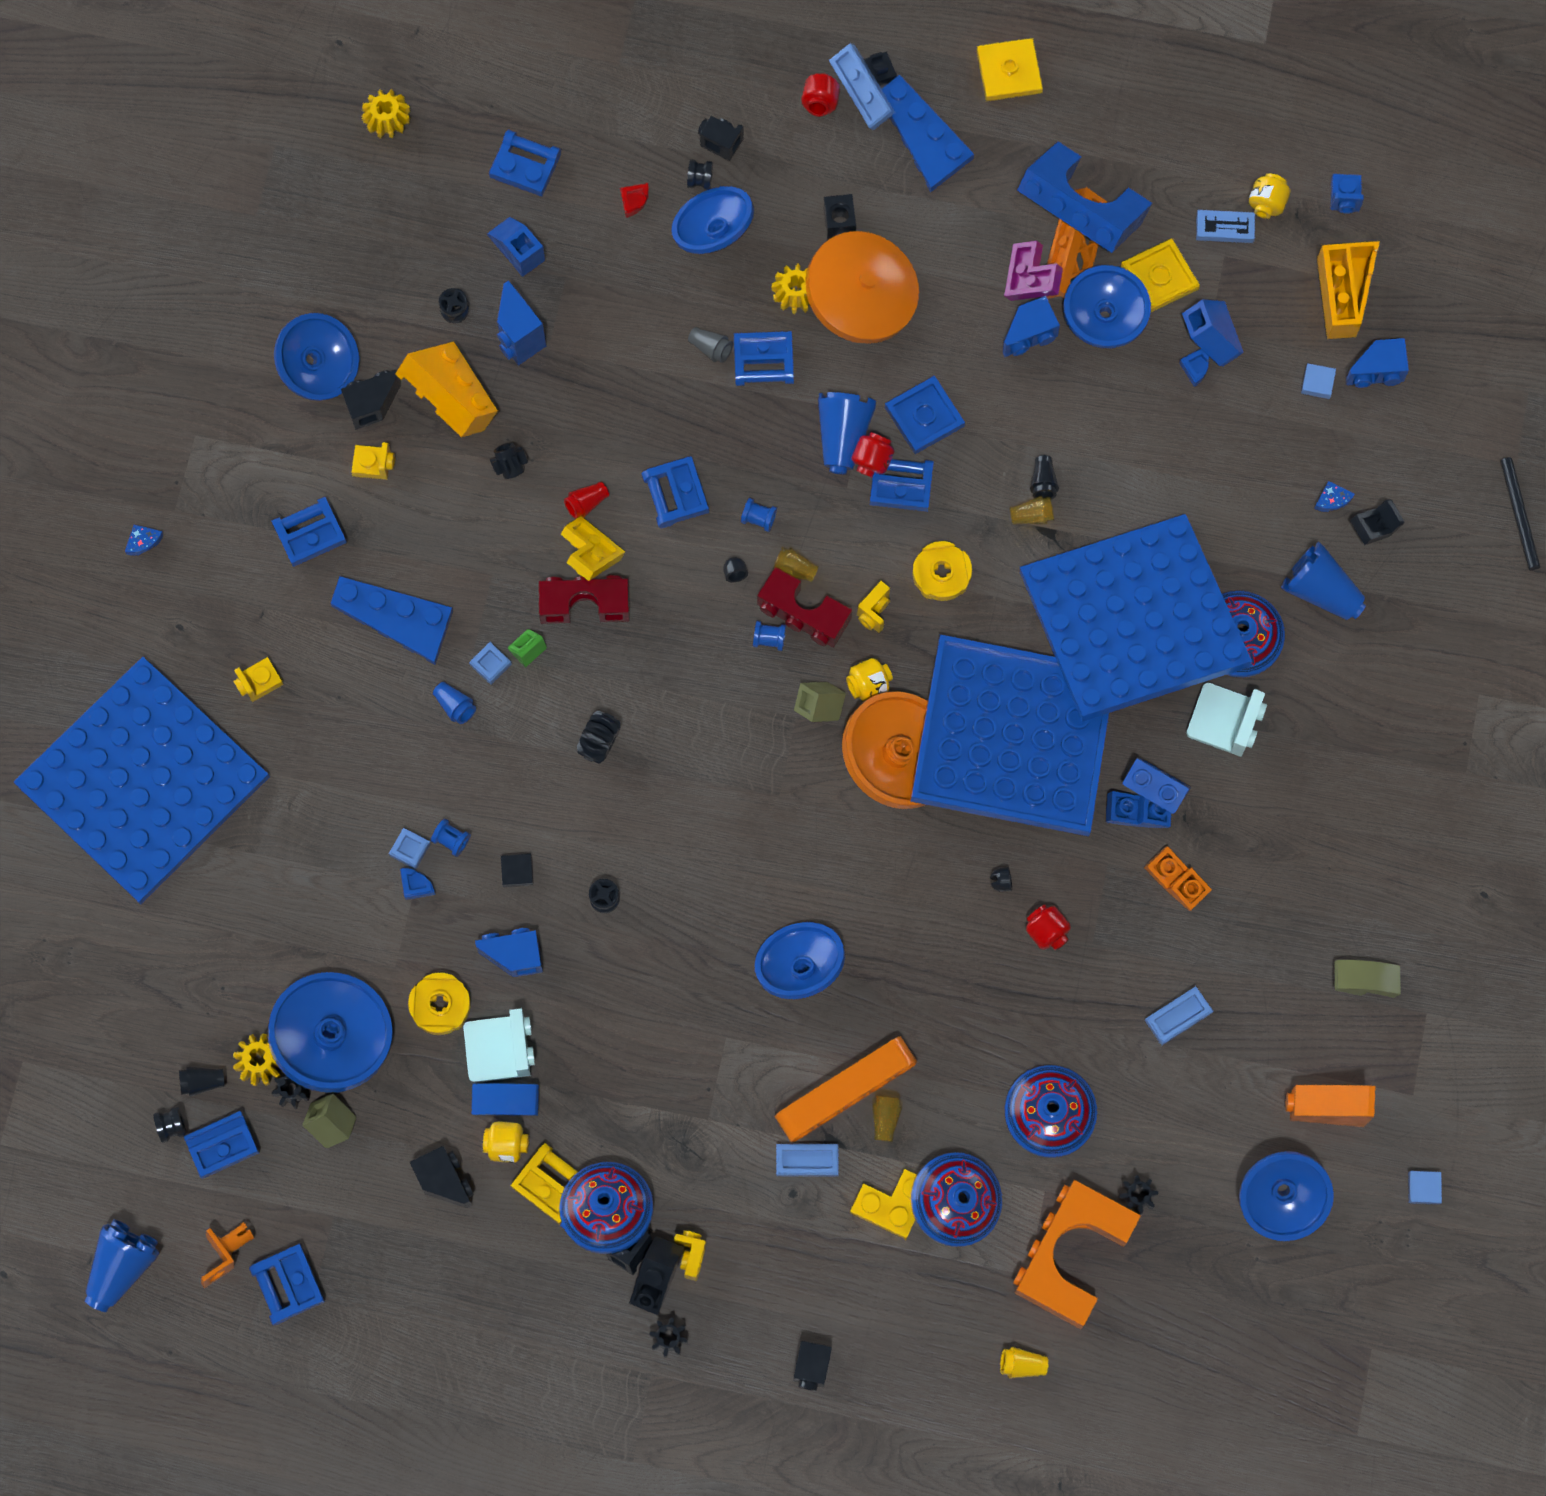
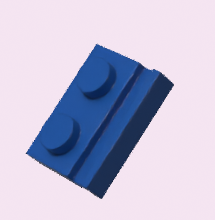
[184,1111,259,1179]

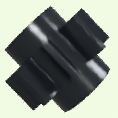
[490,443,528,479]
[272,1075,309,1109]
[1118,1175,1159,1215]
[649,1318,688,1358]

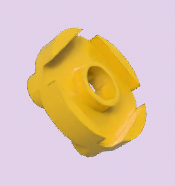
[913,541,972,601]
[408,973,471,1035]

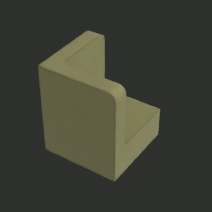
[794,682,846,722]
[302,1094,356,1148]

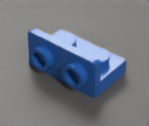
[1123,757,1191,814]

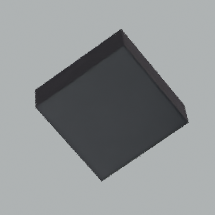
[501,853,533,887]

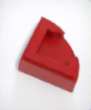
[620,183,649,218]

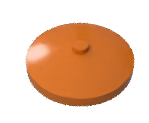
[805,231,919,344]
[842,692,928,809]

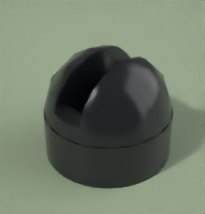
[723,557,749,583]
[990,867,1013,892]

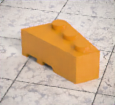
[1317,241,1380,339]
[395,341,498,437]

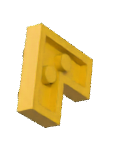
[561,516,625,581]
[850,1169,917,1240]

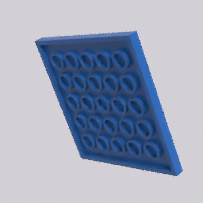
[1020,514,1252,722]
[910,635,1109,836]
[14,657,270,905]

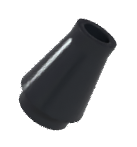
[1030,455,1059,501]
[179,1066,224,1097]

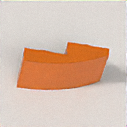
[1144,846,1212,911]

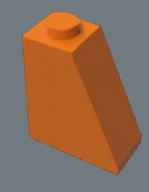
[1285,1085,1375,1127]

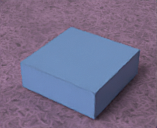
[1301,363,1336,399]
[469,642,512,685]
[389,828,431,869]
[1408,1171,1442,1205]

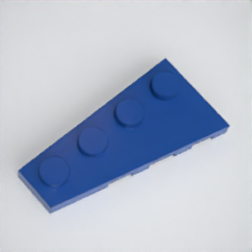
[881,75,974,192]
[331,576,453,665]

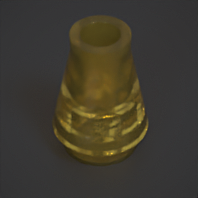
[1010,496,1054,525]
[773,547,819,582]
[872,1096,902,1142]

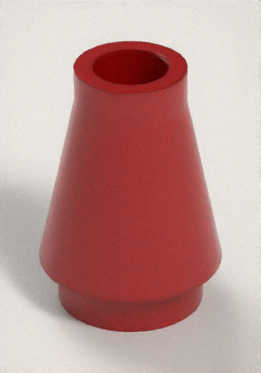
[564,481,609,519]

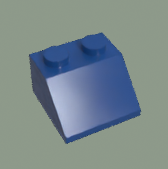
[497,280,546,366]

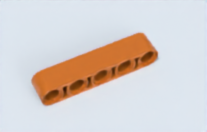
[775,1036,918,1143]

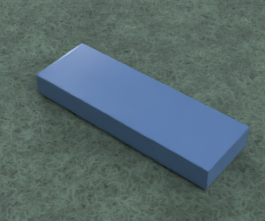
[829,43,895,130]

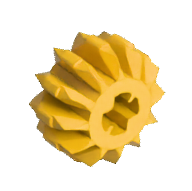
[362,89,410,139]
[772,264,809,314]
[233,1034,280,1086]

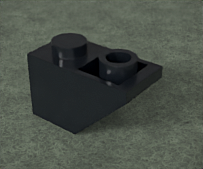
[341,370,401,430]
[410,1146,474,1208]
[629,1236,684,1315]

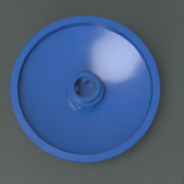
[268,972,392,1093]

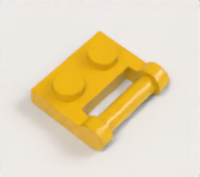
[510,1143,578,1225]

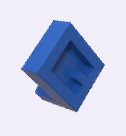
[1331,174,1364,214]

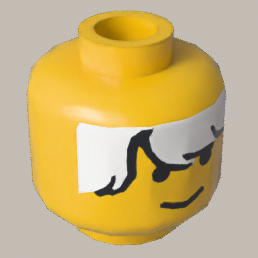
[1249,173,1290,219]
[846,658,893,702]
[483,1121,529,1163]

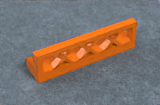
[1046,187,1109,299]

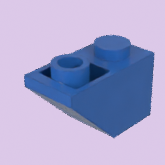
[487,217,545,277]
[1002,296,1060,357]
[1182,299,1244,366]
[1346,338,1409,388]
[475,928,543,977]

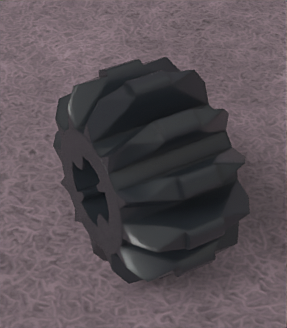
[577,710,621,764]

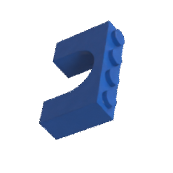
[1017,141,1152,253]

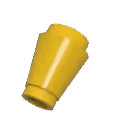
[1000,1347,1048,1378]

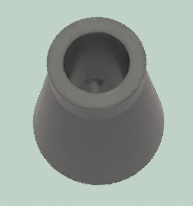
[688,327,733,363]

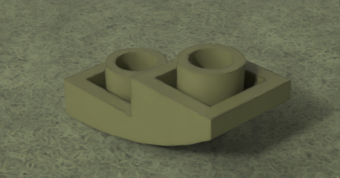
[1335,960,1401,998]

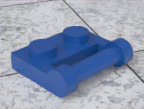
[489,129,561,197]
[734,331,794,386]
[641,456,709,528]
[870,459,934,512]
[271,497,347,567]
[249,1244,325,1326]

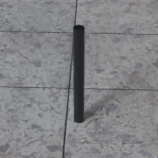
[1501,457,1541,570]

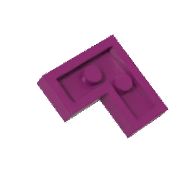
[1004,241,1063,301]

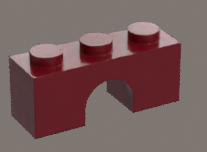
[757,567,852,648]
[539,575,629,624]

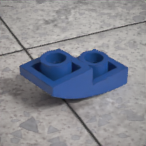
[1106,791,1171,828]
[472,1084,539,1116]

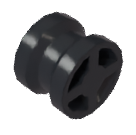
[687,159,713,190]
[438,288,469,324]
[589,879,620,913]
[153,1106,187,1143]

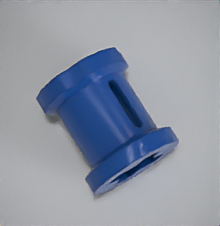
[741,498,777,533]
[753,621,786,651]
[431,819,471,857]

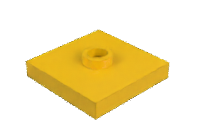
[976,38,1043,101]
[1121,238,1200,312]

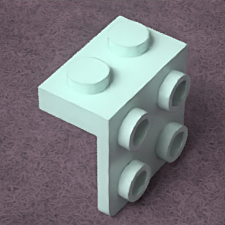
[1186,683,1267,757]
[463,1009,535,1083]

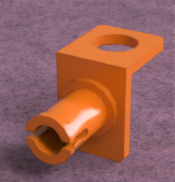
[201,1222,254,1288]

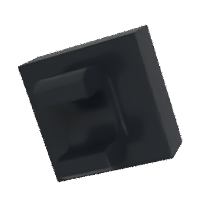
[863,51,897,86]

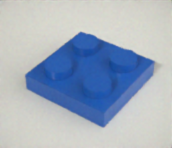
[885,376,965,454]

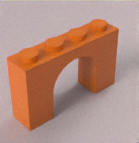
[1013,1180,1141,1329]

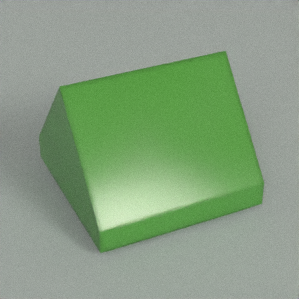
[507,629,547,668]

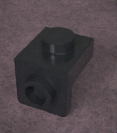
[1350,499,1404,545]

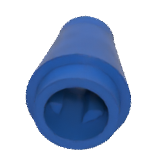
[433,682,476,724]

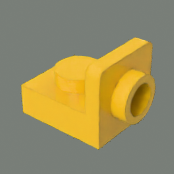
[351,442,395,480]
[857,581,890,633]
[233,657,283,702]
[674,1231,706,1281]

